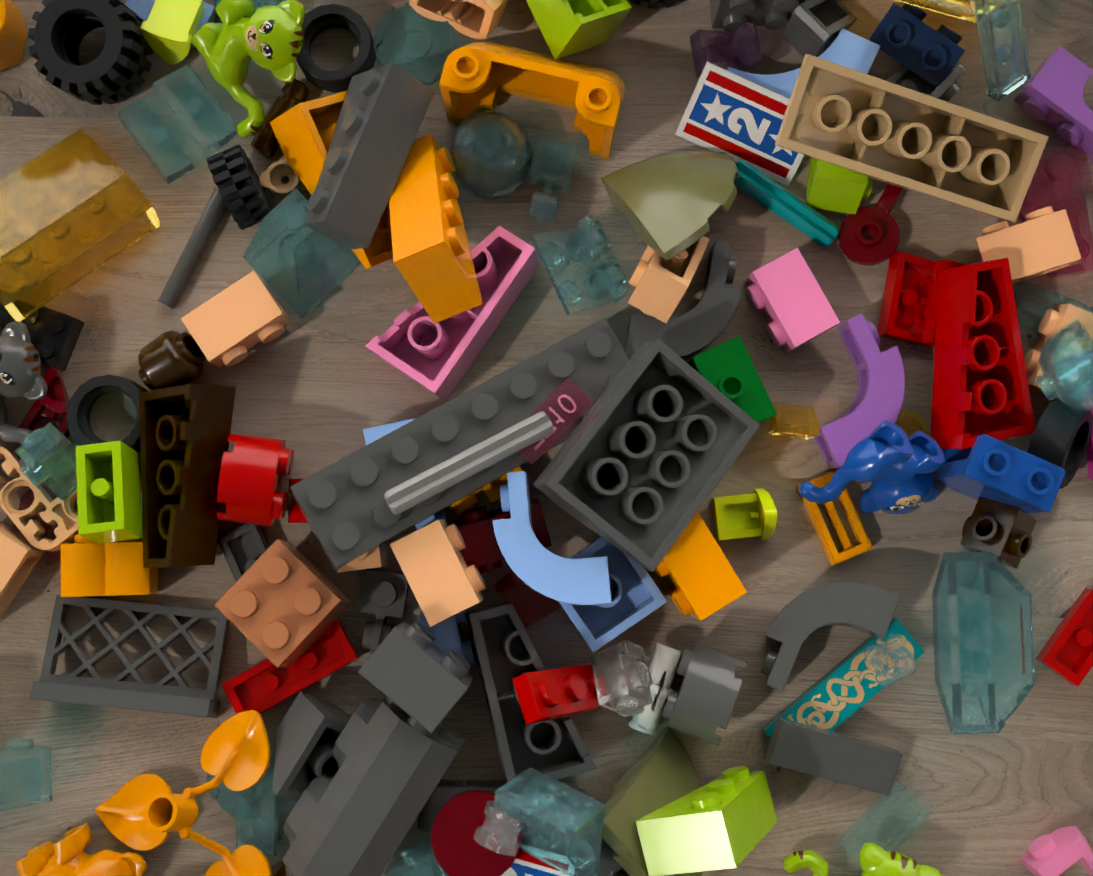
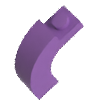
[811,313,905,470]

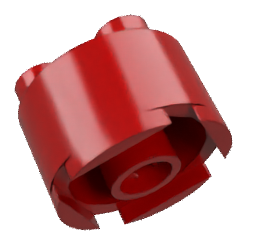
[217,433,294,527]

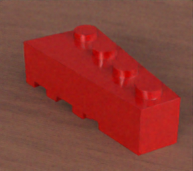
[930,257,1035,449]

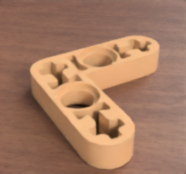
[0,446,141,552]

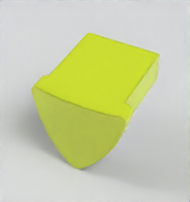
[140,0,205,65]
[712,488,777,541]

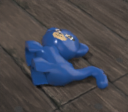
[799,420,946,514]

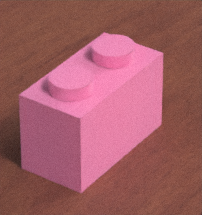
[745,247,840,353]

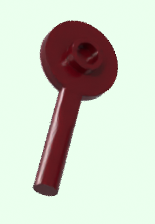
[838,183,903,266]

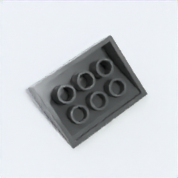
[533,338,760,572]

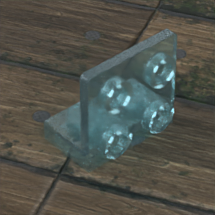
[494,767,605,876]

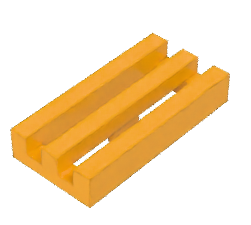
[796,469,873,565]

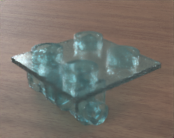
[530,215,629,315]

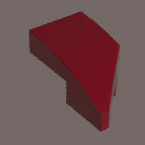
[18,366,71,460]

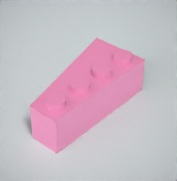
[365,226,541,402]

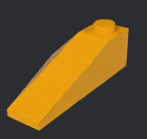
[269,91,393,269]

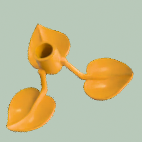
[95,710,272,876]

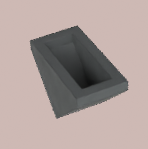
[782,0,857,57]

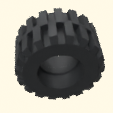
[28,0,153,105]

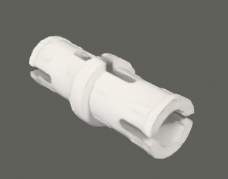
[628,642,683,736]

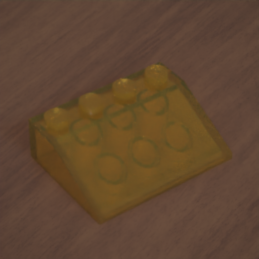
[0,128,161,322]

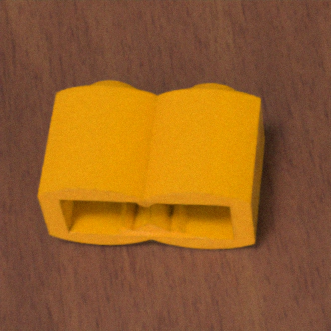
[61,535,158,597]

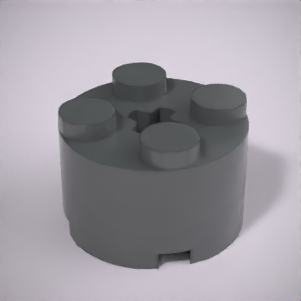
[662,642,747,746]

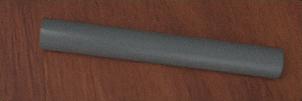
[158,189,226,309]

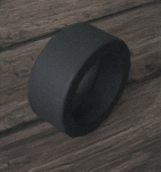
[296,4,376,93]
[66,374,148,452]
[1027,400,1093,489]

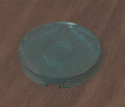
[373,3,458,86]

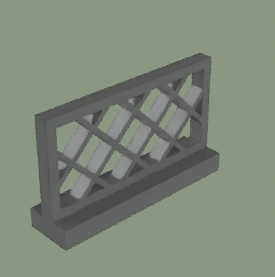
[30,595,230,718]

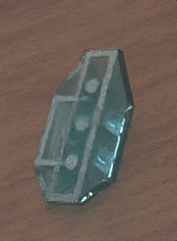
[932,551,1035,734]

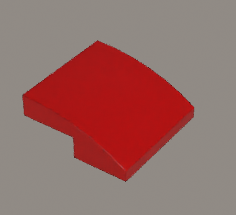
[877,251,966,348]

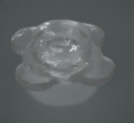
[864,634,917,686]

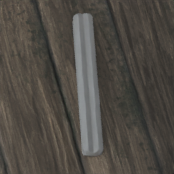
[384,411,554,514]

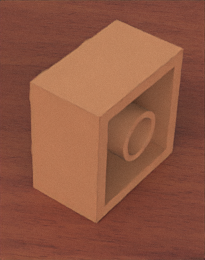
[214,539,352,668]

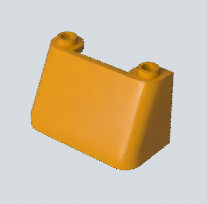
[439,40,625,159]

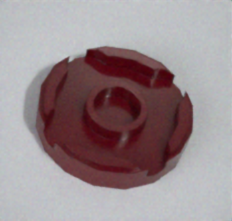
[431,789,521,876]

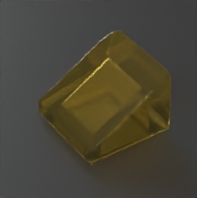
[768,402,820,439]

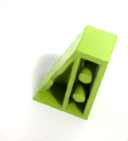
[526,0,633,60]

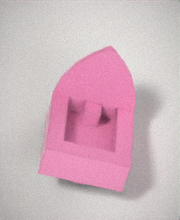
[1020,826,1093,876]

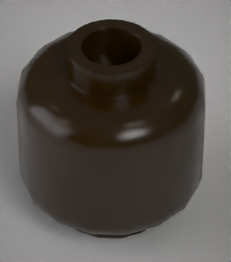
[138,330,205,390]

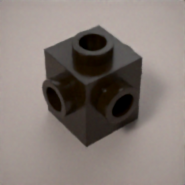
[960,496,1037,570]

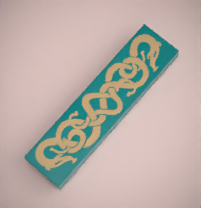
[762,618,925,739]

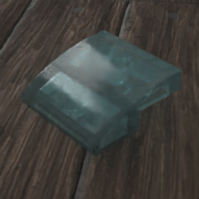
[118,64,238,184]

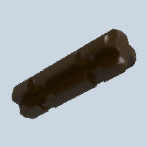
[251,79,309,158]

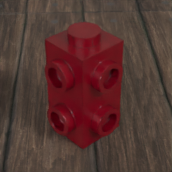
[454,498,552,573]

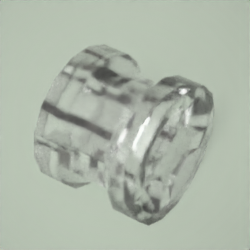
[473,801,529,856]

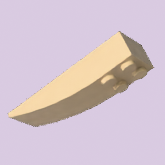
[774,54,1049,222]

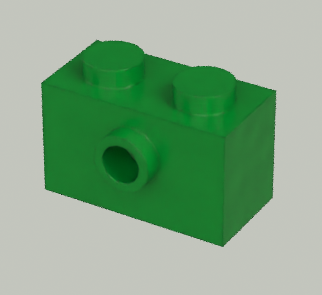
[688,335,777,423]

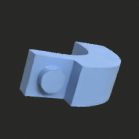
[493,471,611,605]

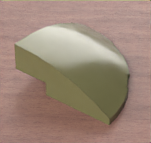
[601,151,740,261]
[589,727,703,876]

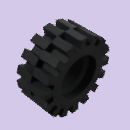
[207,144,274,230]

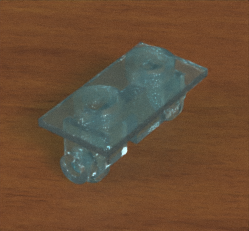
[236,758,281,856]

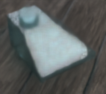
[243,188,361,318]

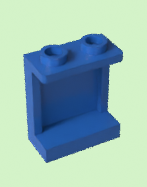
[931,434,1066,513]

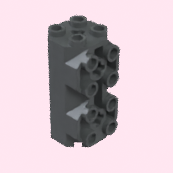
[282,696,465,876]

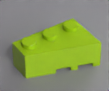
[635,766,778,876]

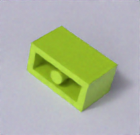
[75,440,143,544]

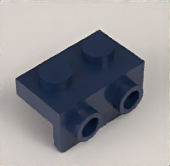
[869,0,965,87]

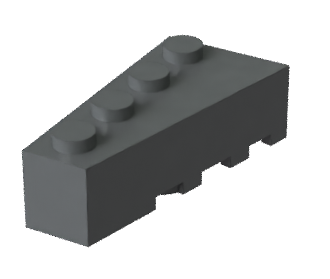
[465,602,597,793]

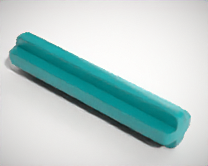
[734,160,840,248]

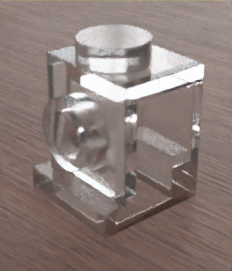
[591,640,653,716]

